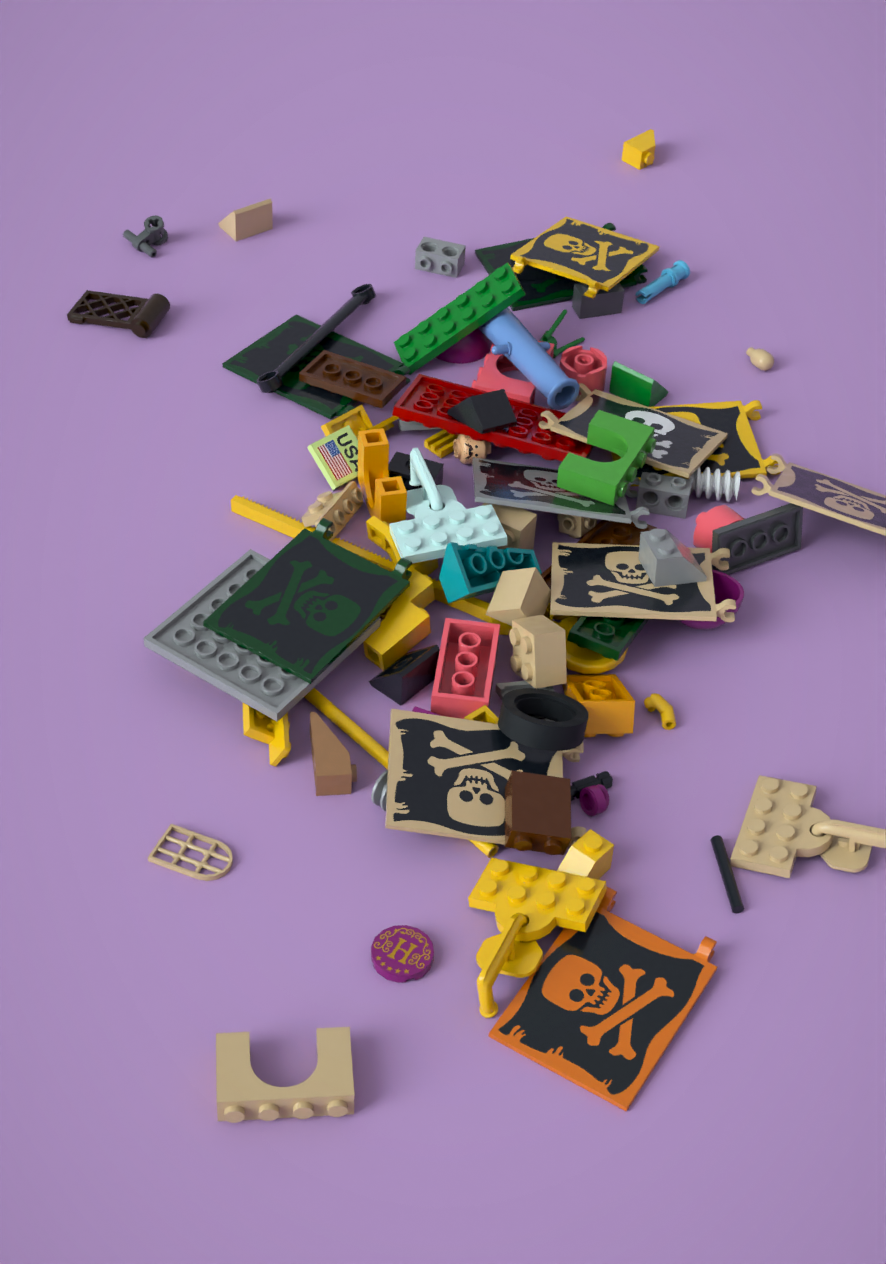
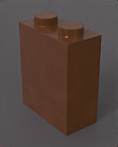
[505,770,572,855]

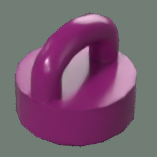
[579,784,609,816]

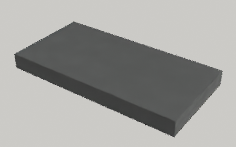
[712,503,803,575]

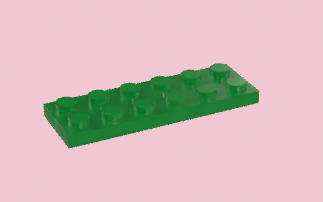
[394,262,526,375]

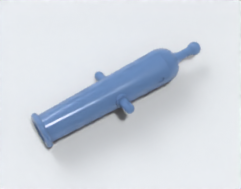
[468,289,580,410]

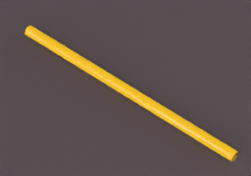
[304,688,499,858]

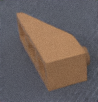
[310,712,357,796]

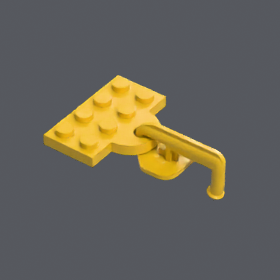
[468,857,607,1018]

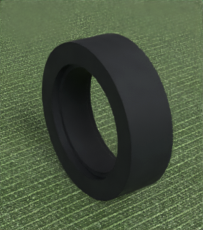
[498,688,589,751]

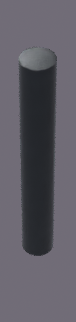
[710,835,744,914]

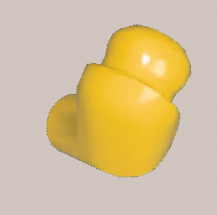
[644,693,676,730]

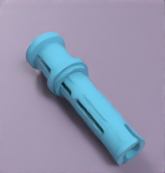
[635,260,690,304]

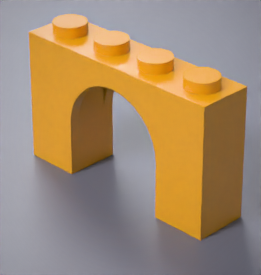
[357,428,407,524]

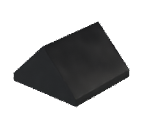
[447,389,517,434]
[369,644,440,706]

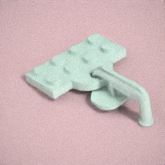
[389,448,507,564]

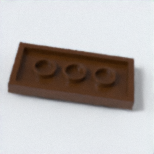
[299,350,406,408]

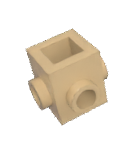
[557,513,597,538]

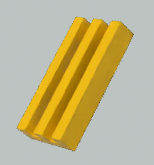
[424,429,459,458]

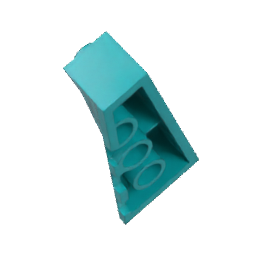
[439,542,542,604]

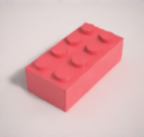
[431,618,500,719]

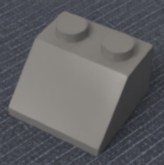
[639,529,707,587]

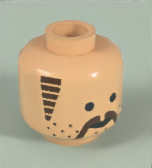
[453,434,491,464]

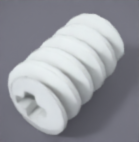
[689,467,741,502]

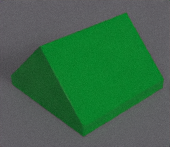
[609,361,669,407]

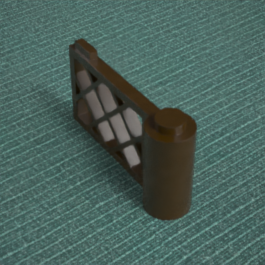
[67,290,170,338]

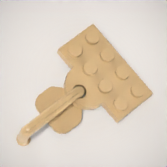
[730,775,886,878]

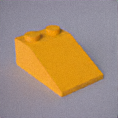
[562,674,635,737]

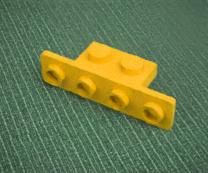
[320,405,399,439]
[242,702,291,767]

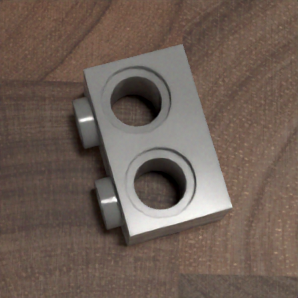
[415,237,466,278]
[636,472,692,519]

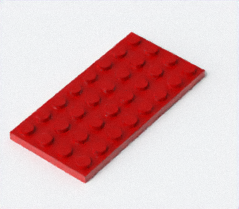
[392,374,594,461]

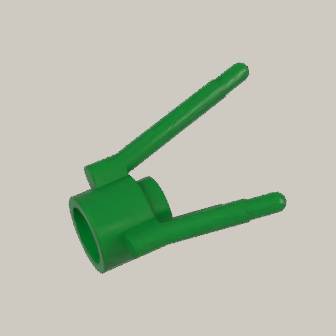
[539,310,585,358]

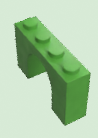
[557,410,656,506]

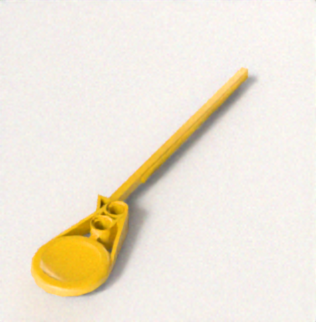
[231,495,628,674]

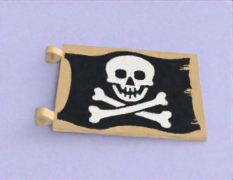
[539,383,728,478]

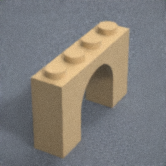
[216,1027,355,1123]

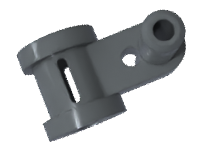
[123,216,168,258]

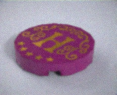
[371,925,434,983]

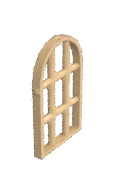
[148,824,233,881]

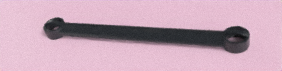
[257,284,376,393]

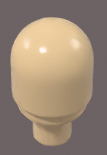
[746,347,774,371]

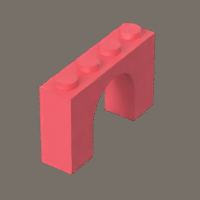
[471,340,554,404]

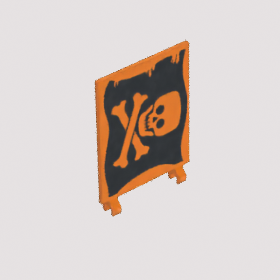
[488,887,717,1112]

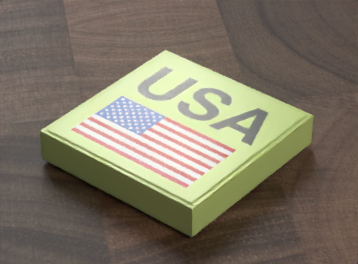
[307,425,358,490]

